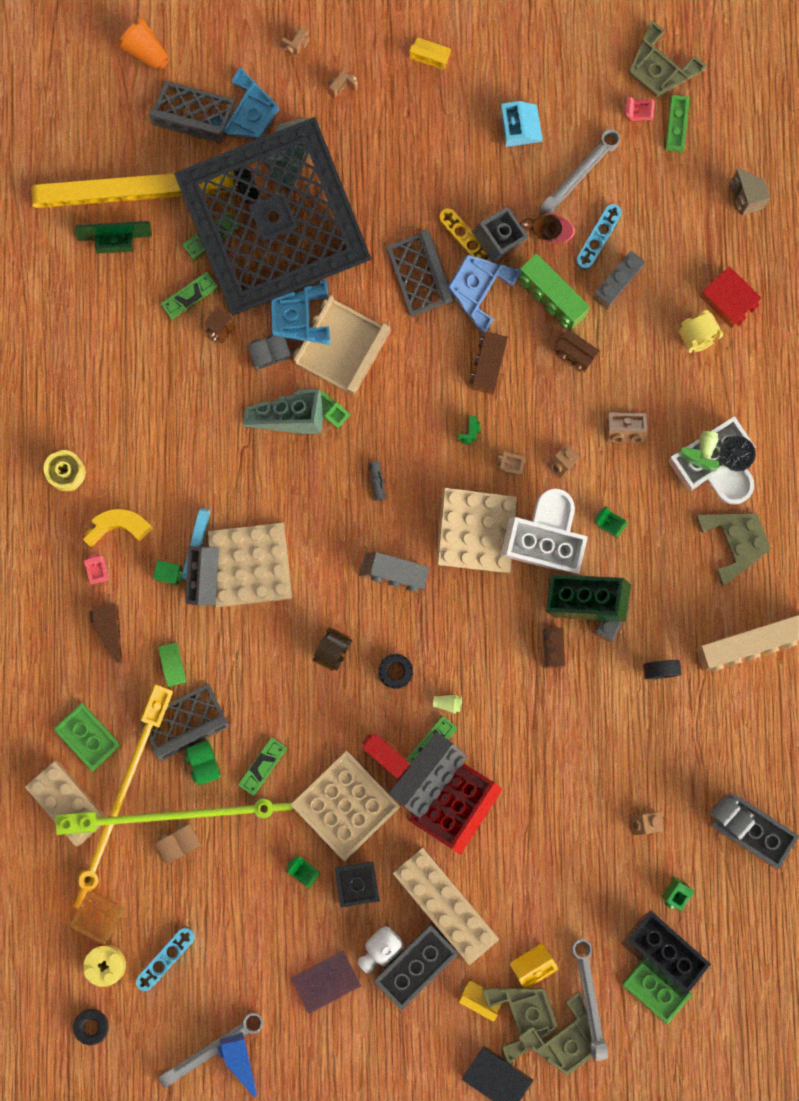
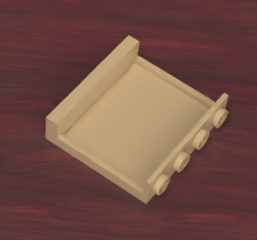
[293,295,391,396]

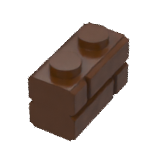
[205,307,235,343]
[554,329,600,372]
[542,628,565,669]

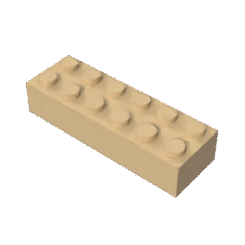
[696,615,799,673]
[393,847,499,965]

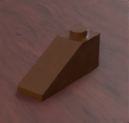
[90,604,123,663]

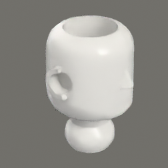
[357,926,404,974]

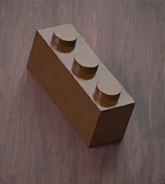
[469,331,508,395]

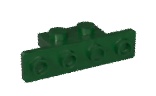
[75,221,152,254]

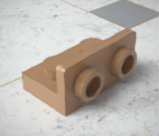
[608,413,648,444]

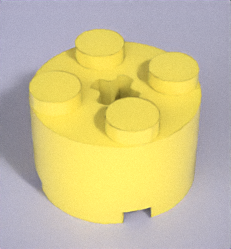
[679,310,723,353]
[43,450,86,492]
[83,945,126,987]

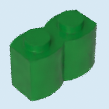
[184,741,222,786]

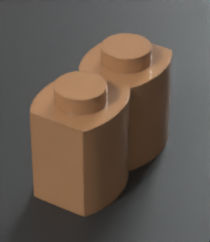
[156,823,202,864]

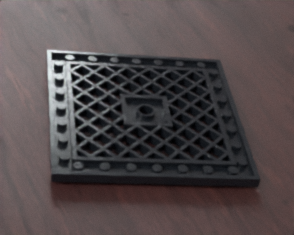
[174,117,372,316]

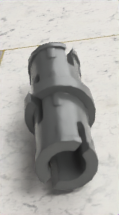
[368,461,386,501]

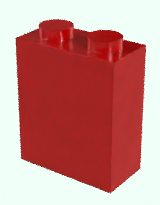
[700,266,762,328]
[362,733,411,779]

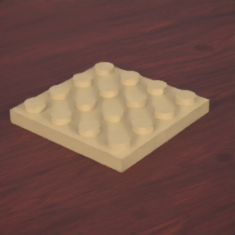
[436,488,517,573]
[208,523,292,608]
[291,751,400,862]

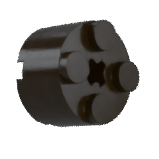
[312,626,353,671]

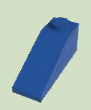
[217,1033,257,1097]

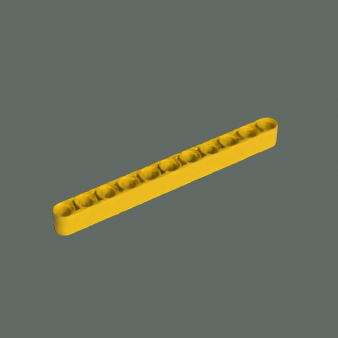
[31,171,236,208]

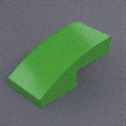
[320,390,351,429]
[679,447,719,472]
[158,642,187,687]

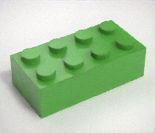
[518,253,590,331]

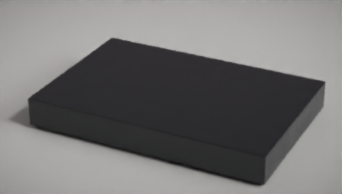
[462,1046,533,1101]

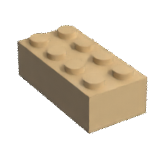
[25,761,106,846]

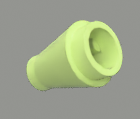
[700,430,719,459]
[433,694,462,713]

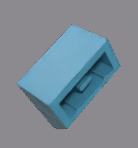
[500,101,543,147]

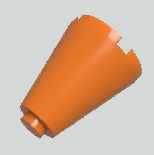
[116,18,168,70]

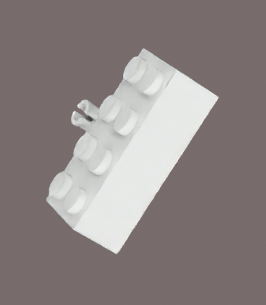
[668,416,756,505]
[500,489,588,575]

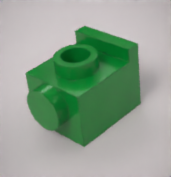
[661,876,695,911]

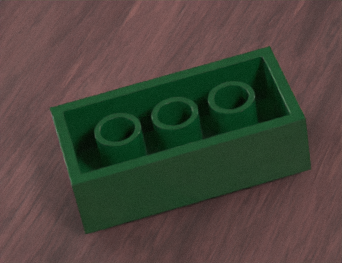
[545,574,631,622]

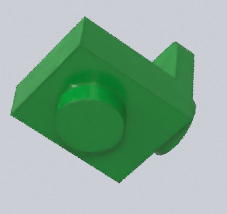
[457,416,481,445]
[595,506,628,539]
[286,856,321,888]

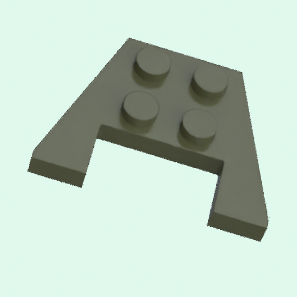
[629,20,707,97]
[696,513,771,586]
[483,988,558,1063]
[517,991,592,1076]

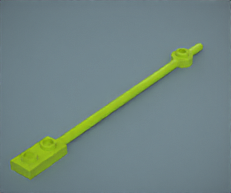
[55,798,293,835]

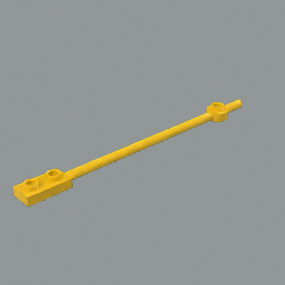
[73,684,173,909]

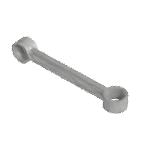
[539,129,620,214]
[570,939,608,1061]
[157,1012,263,1089]

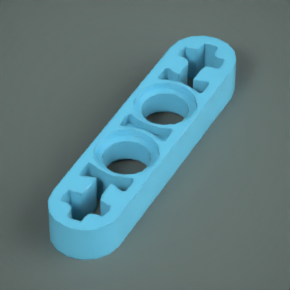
[576,204,621,270]
[182,508,210,581]
[136,928,195,991]

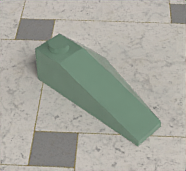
[242,389,324,434]

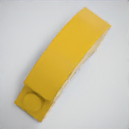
[83,509,153,547]

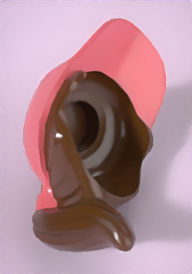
[520,213,575,242]

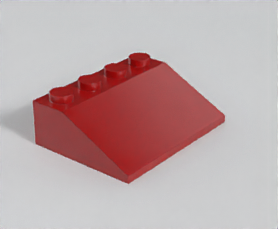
[408,764,503,855]

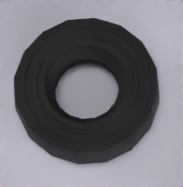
[73,1009,109,1046]

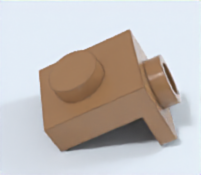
[281,26,310,56]
[329,71,358,98]
[547,444,581,478]
[497,450,526,476]
[631,812,664,835]

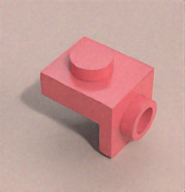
[624,97,655,121]
[83,554,110,585]

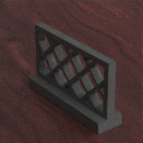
[149,81,236,143]
[387,229,455,317]
[139,683,230,761]

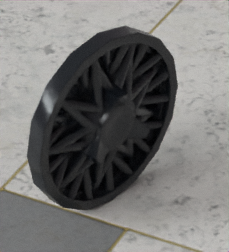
[719,436,756,472]

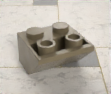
[730,168,770,215]

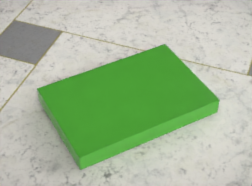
[53,703,121,772]
[622,962,693,1024]

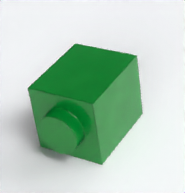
[153,560,183,586]

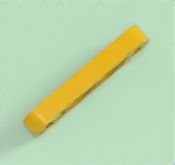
[439,208,492,262]

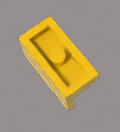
[409,37,451,70]
[510,943,559,988]
[458,980,502,1022]

